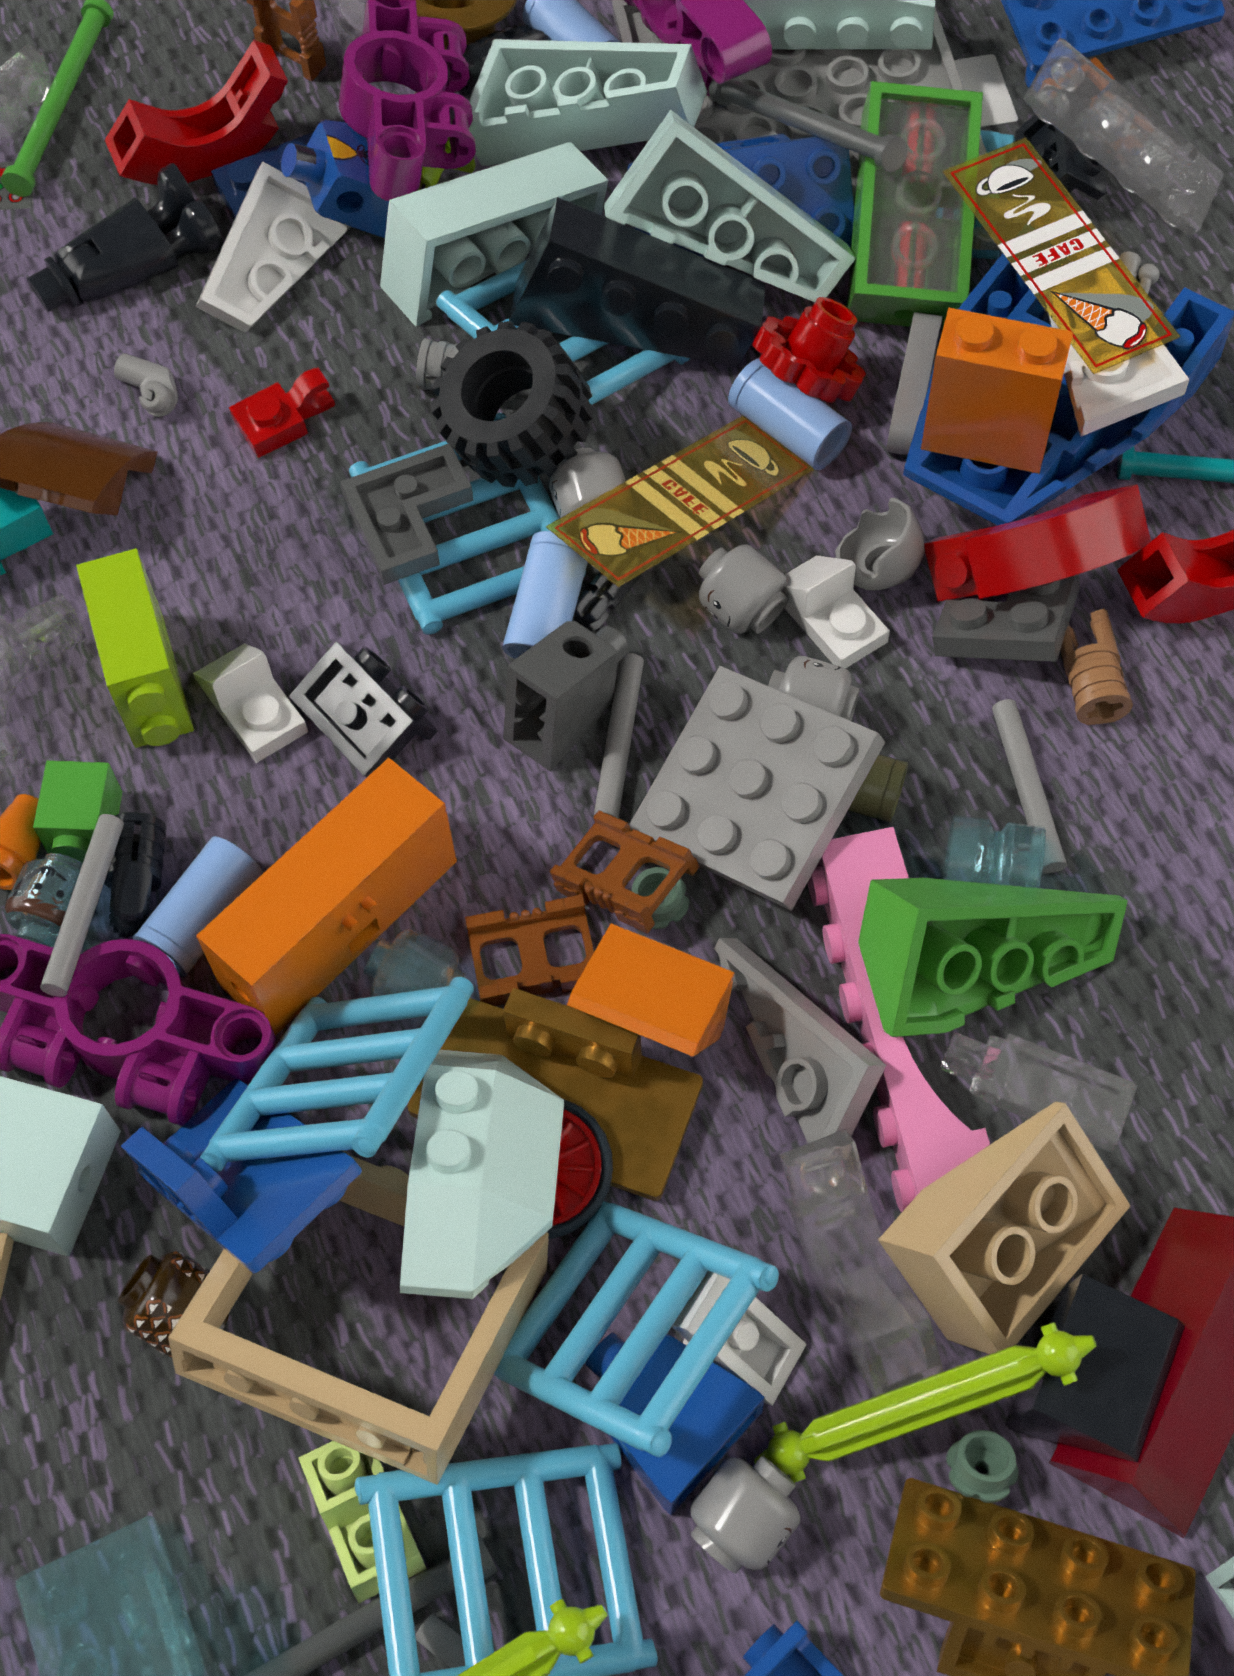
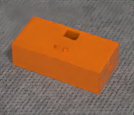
[196,758,457,1036]

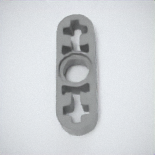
[886,312,943,455]

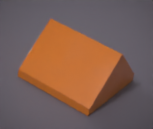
[567,923,735,1057]

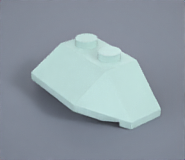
[400,1050,564,1299]

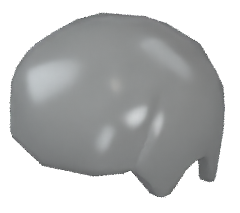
[835,498,925,591]

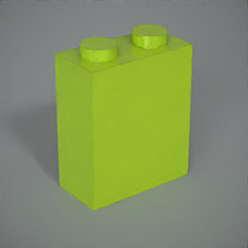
[76,548,194,748]

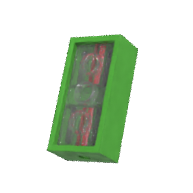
[847,81,983,329]

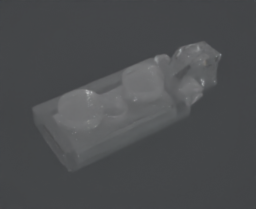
[940,1032,1138,1152]

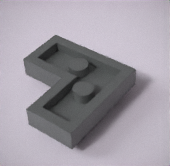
[340,444,473,585]
[932,574,1080,662]

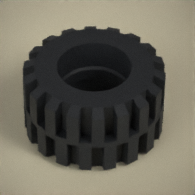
[431,321,594,487]

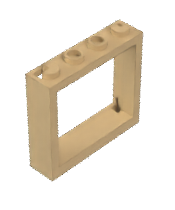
[168,1150,549,1485]

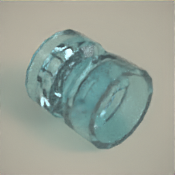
[943,815,1046,888]

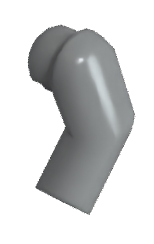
[114,353,179,417]

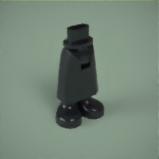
[26,163,224,313]

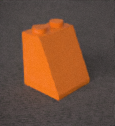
[921,307,1073,474]

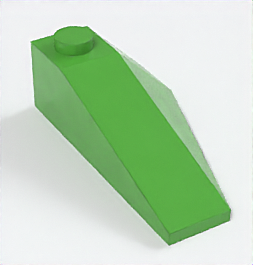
[858,878,1128,1037]

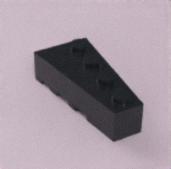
[509,197,766,367]

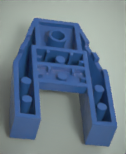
[903,223,1234,525]

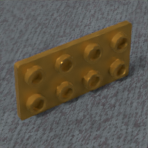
[408,988,703,1201]
[880,1478,1196,1676]

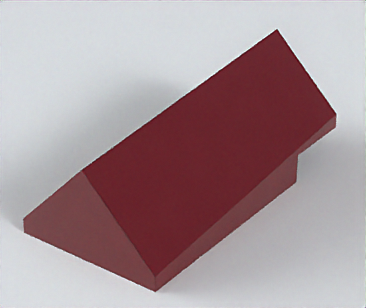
[1049,1207,1234,1538]

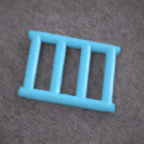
[436,261,691,405]
[349,413,586,635]
[200,977,474,1172]
[494,1201,779,1457]
[355,1443,658,1676]

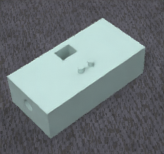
[0,1076,121,1257]

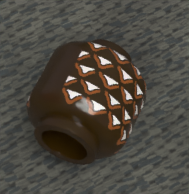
[118,1251,229,1358]

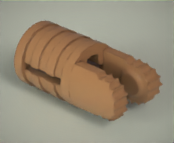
[1060,608,1133,725]

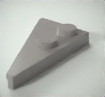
[714,938,886,1176]

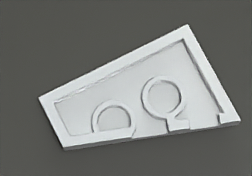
[195,162,351,332]
[1043,265,1189,436]

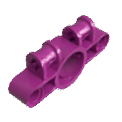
[339,0,476,201]
[624,0,772,96]
[0,934,278,1126]

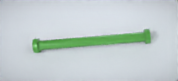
[1,0,114,197]

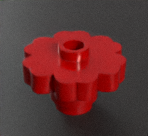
[752,297,866,403]

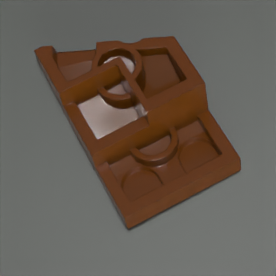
[0,422,158,516]

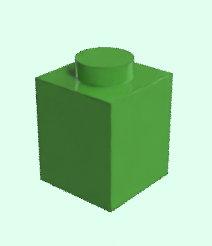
[33,760,123,863]

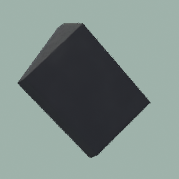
[1005,1274,1185,1462]

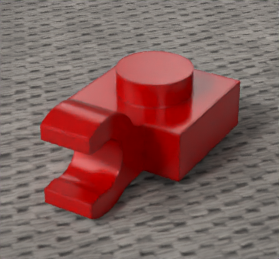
[228,367,335,458]

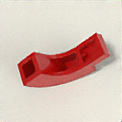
[105,40,288,185]
[924,484,1151,601]
[1117,529,1234,624]

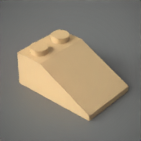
[878,1101,1131,1354]

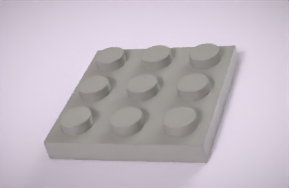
[629,666,885,911]

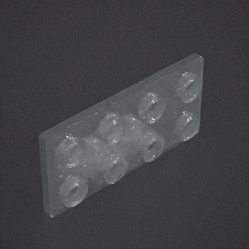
[1024,38,1223,237]

